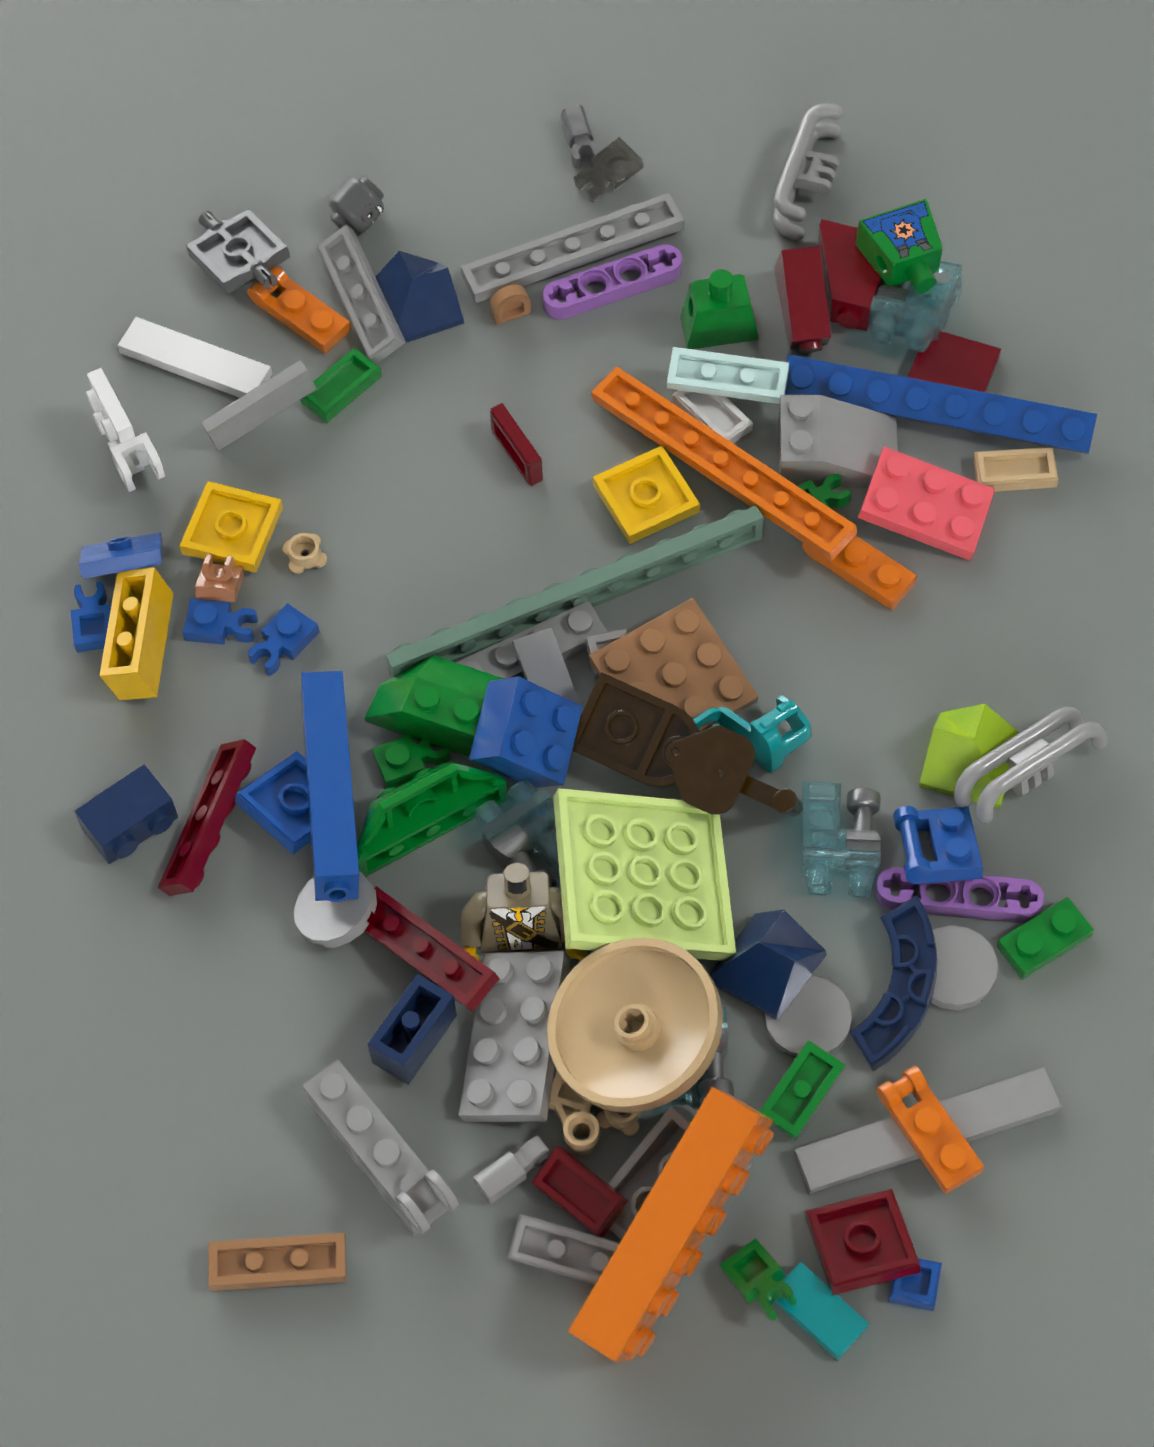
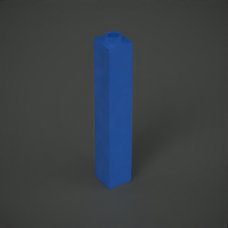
[301,671,359,902]

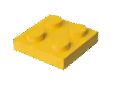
[592,446,700,544]
[179,481,283,573]

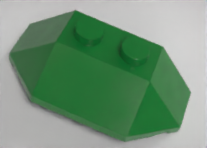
[364,655,504,757]
[357,763,508,877]

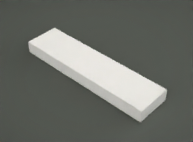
[118,317,272,398]

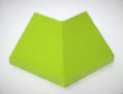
[919,704,1020,809]

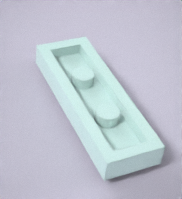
[667,347,789,404]

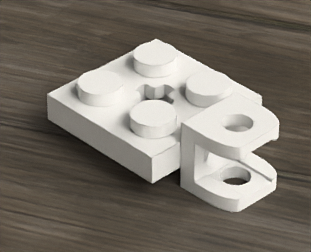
[85,368,165,492]

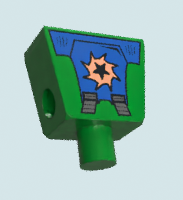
[855,199,943,293]

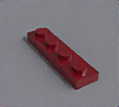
[157,739,256,896]
[364,886,500,1012]

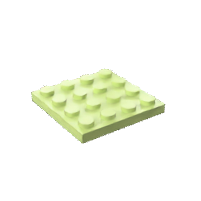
[553,788,736,961]

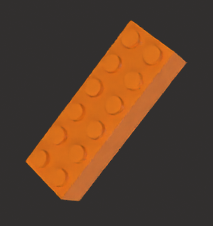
[568,1087,774,1362]

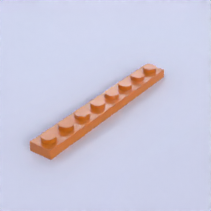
[591,366,857,561]

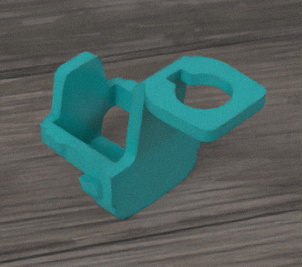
[693,695,812,773]

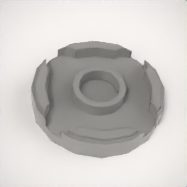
[294,871,377,948]
[931,925,998,1011]
[764,975,852,1058]

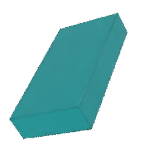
[773,1262,869,1361]

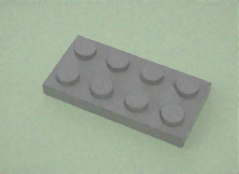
[458,951,571,1122]

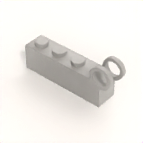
[303,1060,459,1236]

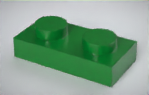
[997,897,1094,980]
[759,1040,845,1140]

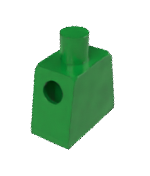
[680,269,759,349]

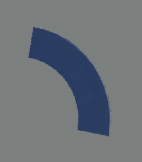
[849,896,938,1072]

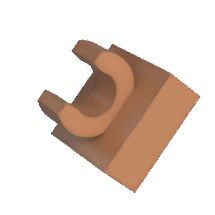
[195,554,244,603]

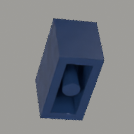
[74,764,179,864]
[368,974,457,1085]

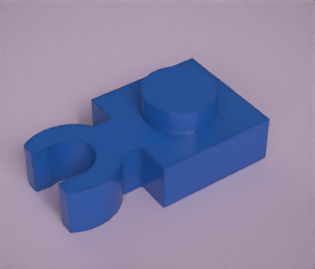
[71,581,111,653]
[182,598,258,645]
[248,603,320,676]

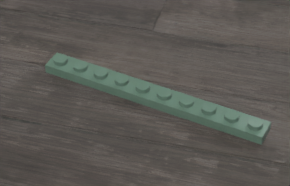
[386,505,763,678]

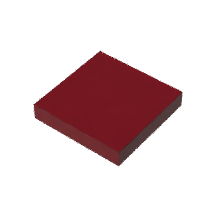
[907,327,1001,392]
[805,1189,920,1296]

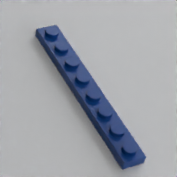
[785,354,1097,454]

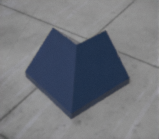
[375,251,464,343]
[709,909,827,1020]

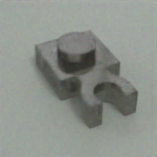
[573,137,644,202]

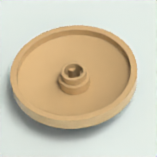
[547,938,723,1112]

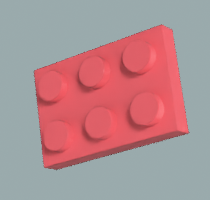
[858,446,995,561]

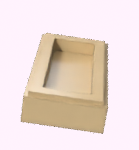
[973,447,1058,492]

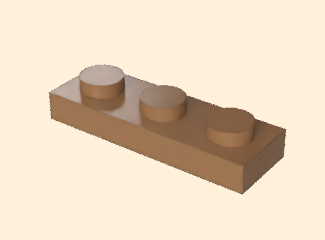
[208,1233,347,1291]

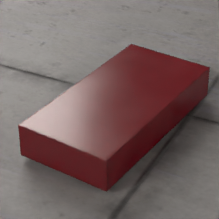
[490,403,543,486]
[531,1146,629,1237]

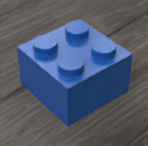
[469,676,583,788]

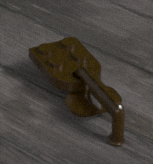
[572,672,803,816]

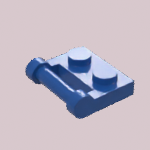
[893,806,983,884]

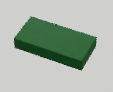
[300,347,382,423]

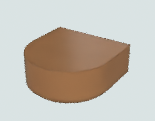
[490,284,531,325]

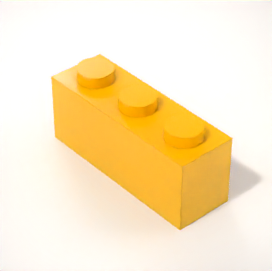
[99,567,174,700]

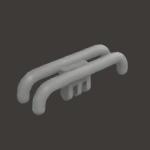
[773,103,843,241]
[954,707,1108,824]

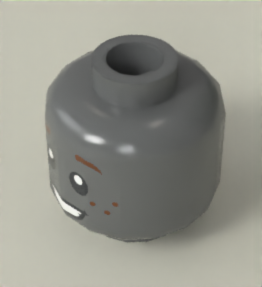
[329,176,384,233]

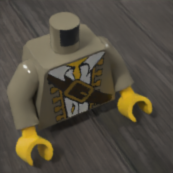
[459,863,589,974]

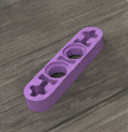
[543,244,682,319]
[875,867,1044,923]

